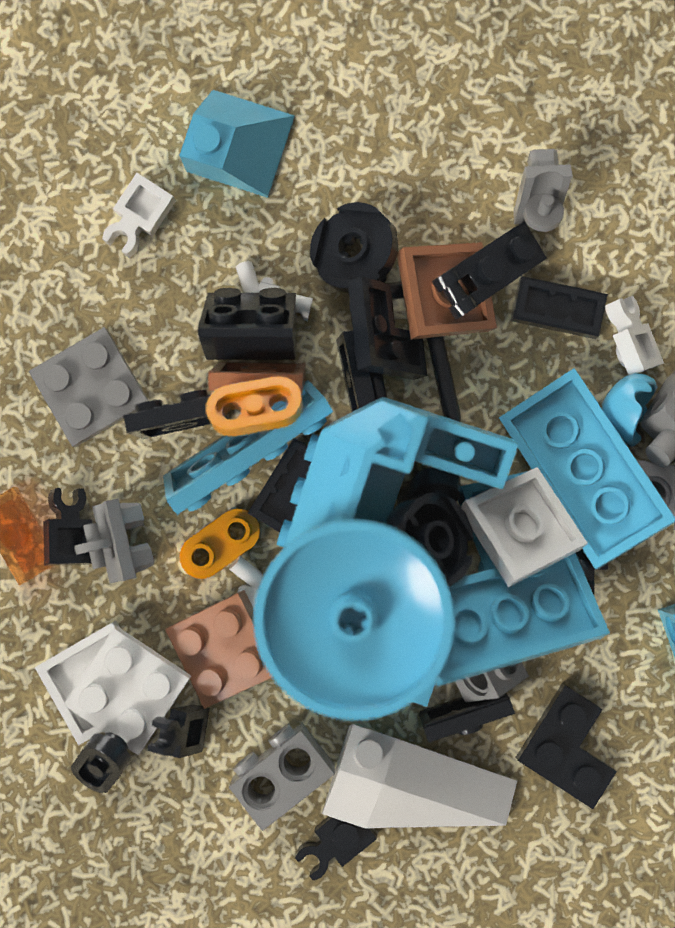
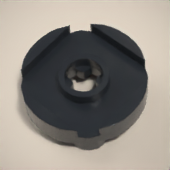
[310,202,398,293]

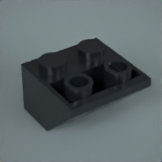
[198,288,297,360]

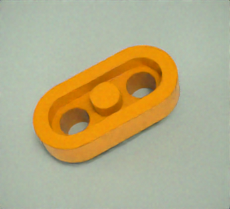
[206,377,303,436]
[180,509,261,579]

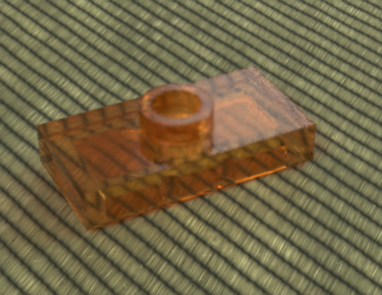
[0,487,55,585]

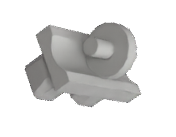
[513,149,572,232]
[74,499,154,583]

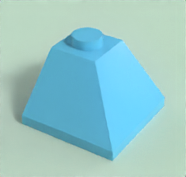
[179,90,295,198]

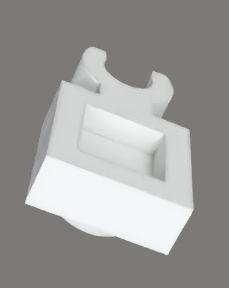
[103,173,176,258]
[605,296,664,375]

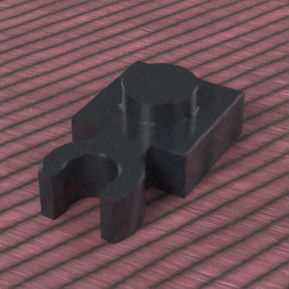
[43,488,92,566]
[147,704,210,758]
[295,816,377,880]

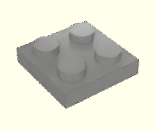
[28,327,149,447]

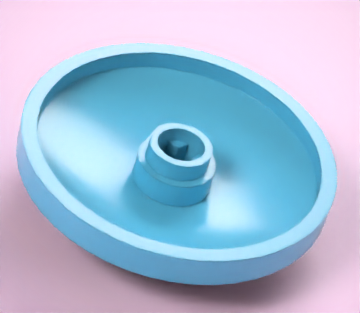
[253,519,454,720]

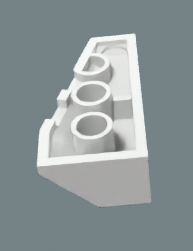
[322,724,517,828]

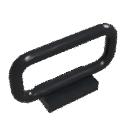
[336,281,461,422]

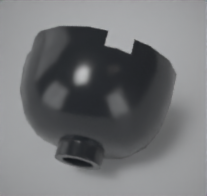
[383,493,474,586]

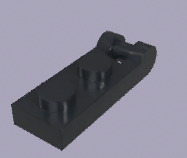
[432,221,547,320]

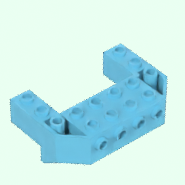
[270,397,518,707]

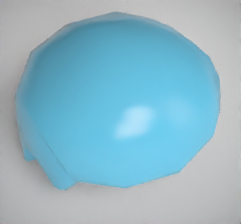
[602,373,657,447]

